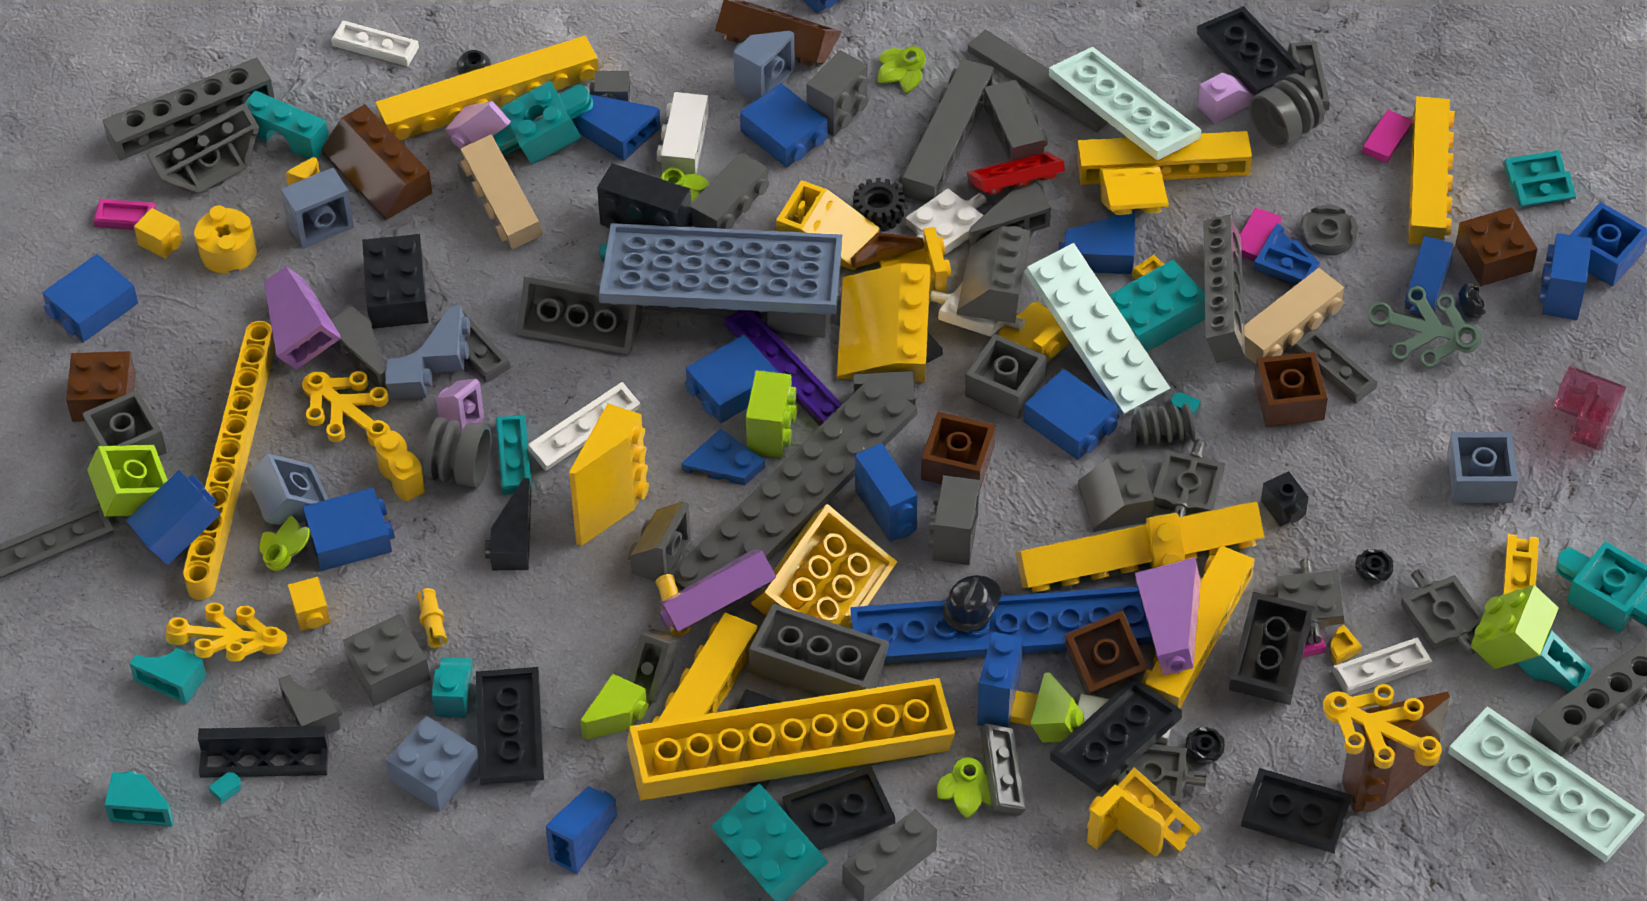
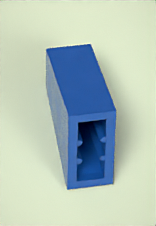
[572,95,661,161]
[1058,211,1135,274]
[1405,236,1453,317]
[546,786,617,874]

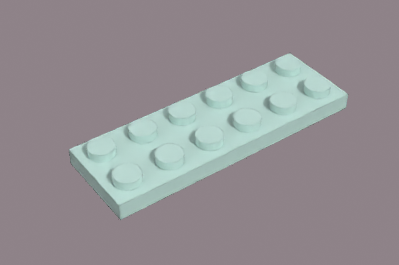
[1049,47,1201,160]
[1024,243,1170,418]
[1448,706,1645,863]

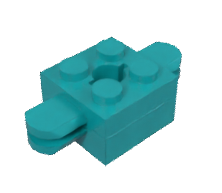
[493,80,593,165]
[1556,541,1647,633]

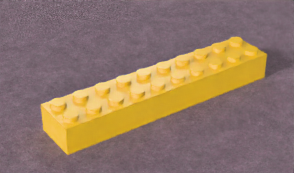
[627,678,955,801]

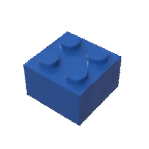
[1570,202,1647,287]
[1539,233,1592,320]

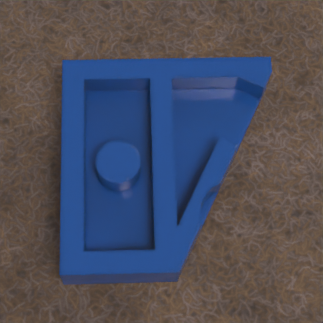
[1254,224,1320,285]
[681,429,765,485]

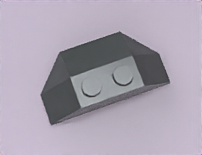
[146,103,259,194]

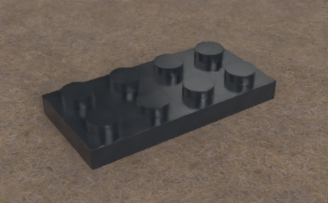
[1197,6,1305,95]
[476,667,544,785]
[1050,678,1182,793]

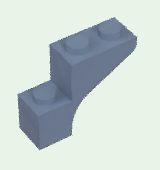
[386,305,470,400]

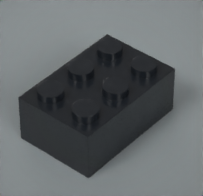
[597,163,692,229]
[362,234,429,329]
[1229,592,1315,705]

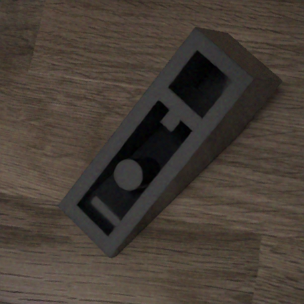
[485,478,532,571]

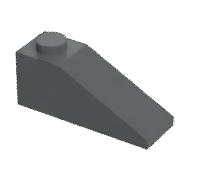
[969,183,1051,248]
[331,305,388,390]

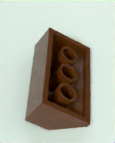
[715,0,841,67]
[321,104,432,221]

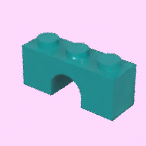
[245,90,329,159]

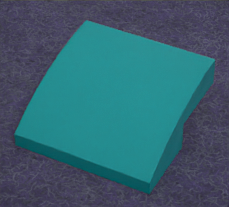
[1503,150,1577,208]

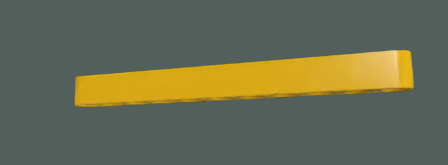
[183,321,275,600]

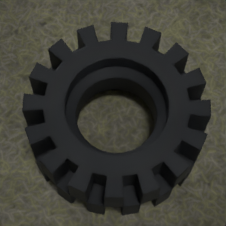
[853,178,905,232]

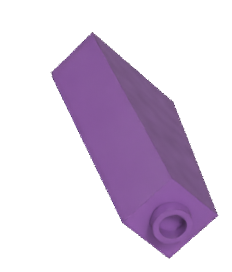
[264,266,341,370]
[659,549,776,631]
[1135,558,1201,676]

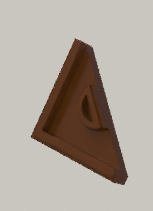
[851,233,924,267]

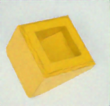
[286,157,320,186]

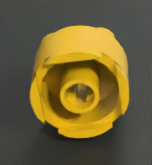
[194,205,257,274]

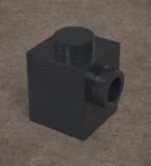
[1261,471,1309,527]

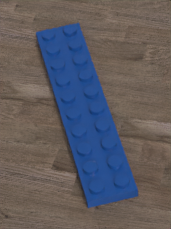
[850,586,1153,663]

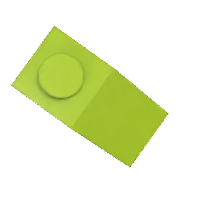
[1030,672,1084,743]
[580,674,648,740]

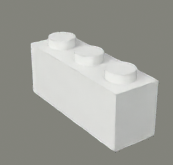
[657,92,709,175]

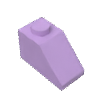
[1197,73,1255,124]
[445,101,511,148]
[436,379,484,432]

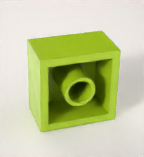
[746,370,797,458]
[87,445,168,517]
[1470,585,1558,669]

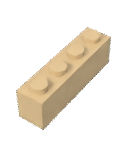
[460,134,543,250]
[1244,268,1345,364]

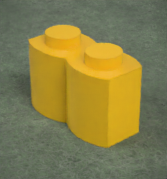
[374,430,425,502]

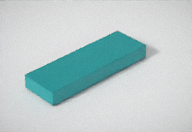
[495,414,532,495]

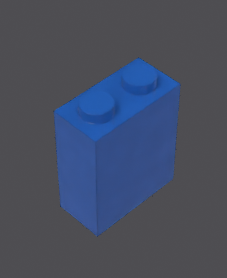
[740,83,828,167]
[42,254,138,342]
[685,335,778,424]
[1023,369,1118,460]
[855,443,917,542]
[126,470,221,565]
[303,487,395,571]
[977,632,1023,728]

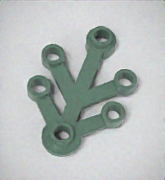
[1368,286,1482,369]

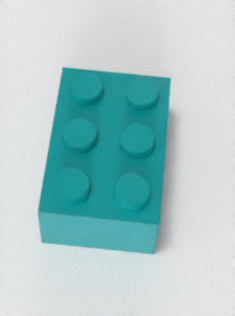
[1109,260,1205,352]
[711,784,828,901]

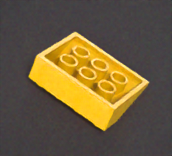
[837,263,930,383]
[569,403,649,546]
[750,504,897,629]

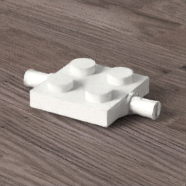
[906,189,986,255]
[929,282,1025,337]

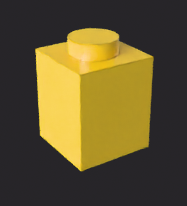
[134,208,183,259]
[288,576,331,631]

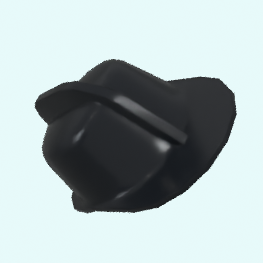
[943,575,1001,632]

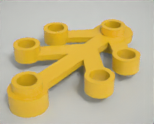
[302,371,390,447]
[165,603,287,661]
[1323,684,1442,769]

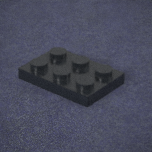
[782,766,896,850]
[1241,768,1352,854]

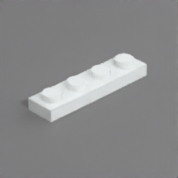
[527,382,641,471]

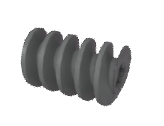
[1131,404,1195,446]

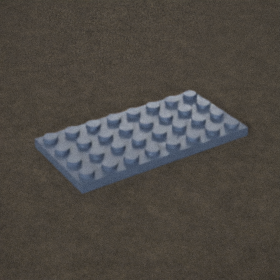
[599,223,843,315]

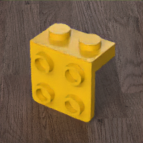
[879,227,951,296]
[999,302,1070,363]
[1087,785,1166,856]

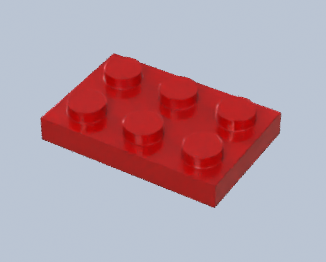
[967,152,1065,194]

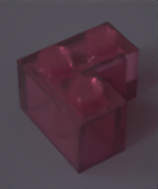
[1554,366,1626,451]

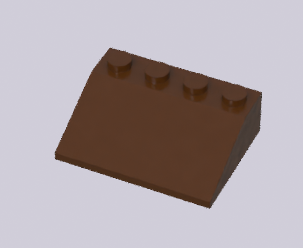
[1342,691,1450,813]

